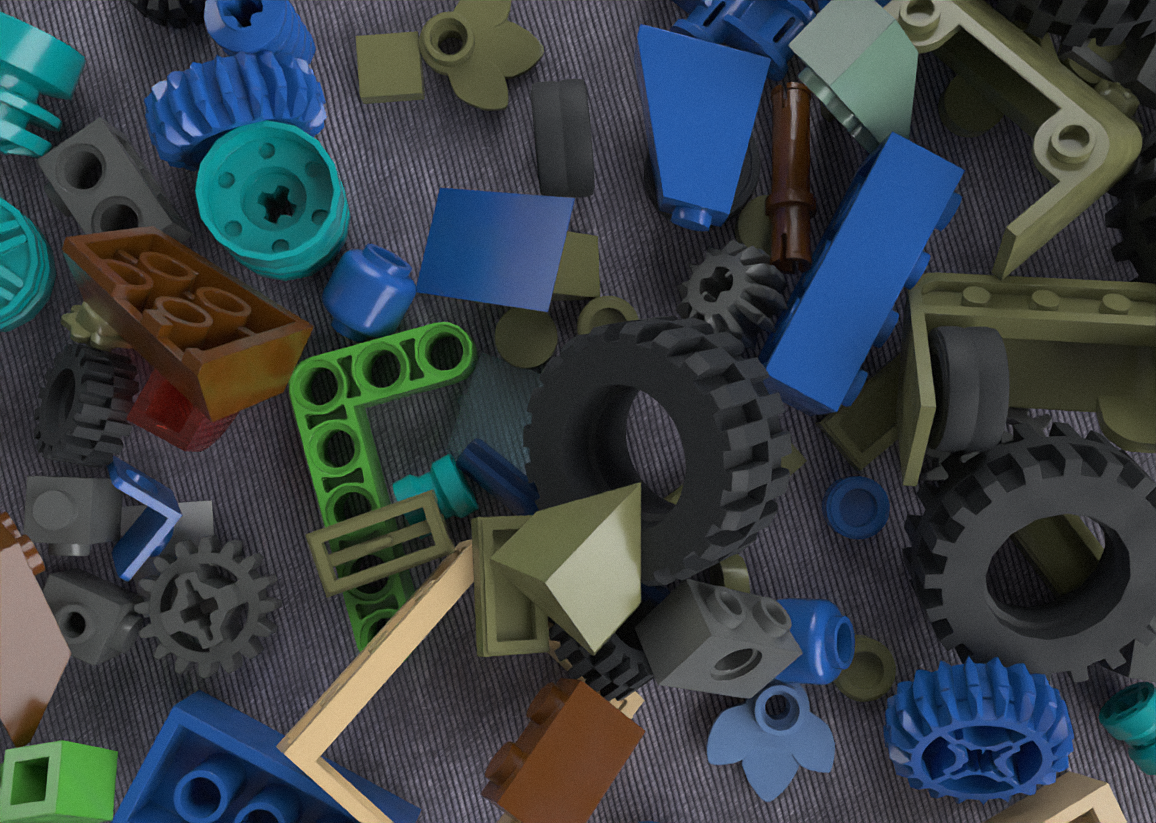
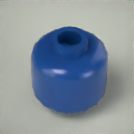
[321,243,417,343]
[774,598,855,685]

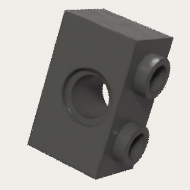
[634,579,803,699]

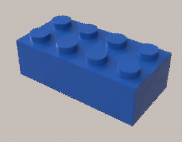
[757,131,965,416]
[111,689,422,823]

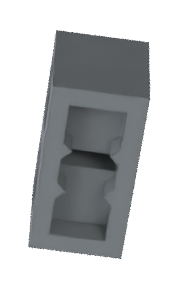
[36,117,194,243]

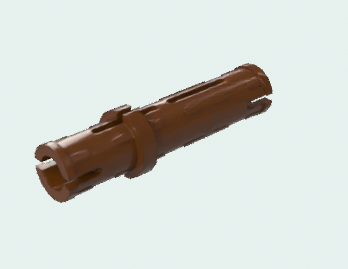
[765,82,817,274]

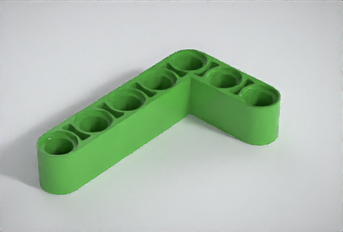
[288,322,478,661]

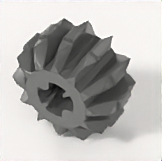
[675,239,788,349]

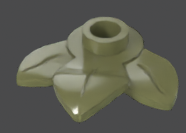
[419,0,544,112]

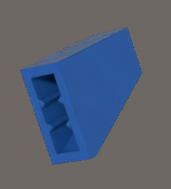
[634,24,771,231]

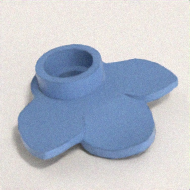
[706,679,835,802]

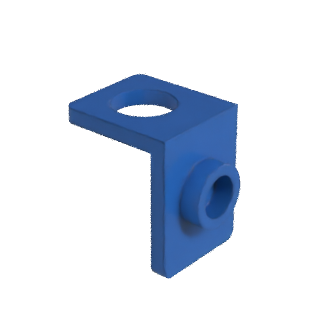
[106,455,183,581]

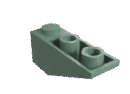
[788,0,919,154]

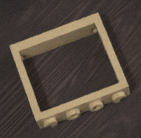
[276,539,645,823]

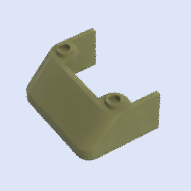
[821,0,1142,281]
[896,272,1156,487]

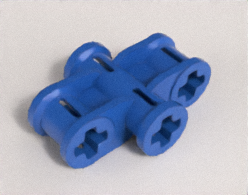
[670,0,816,81]

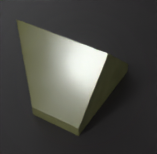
[490,482,641,656]

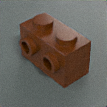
[480,678,646,823]

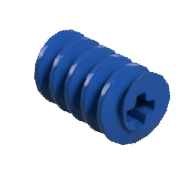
[204,0,316,65]

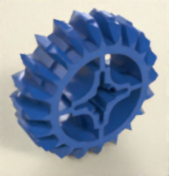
[144,50,327,172]
[883,656,1074,805]

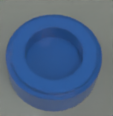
[822,476,890,540]

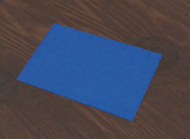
[416,188,575,312]

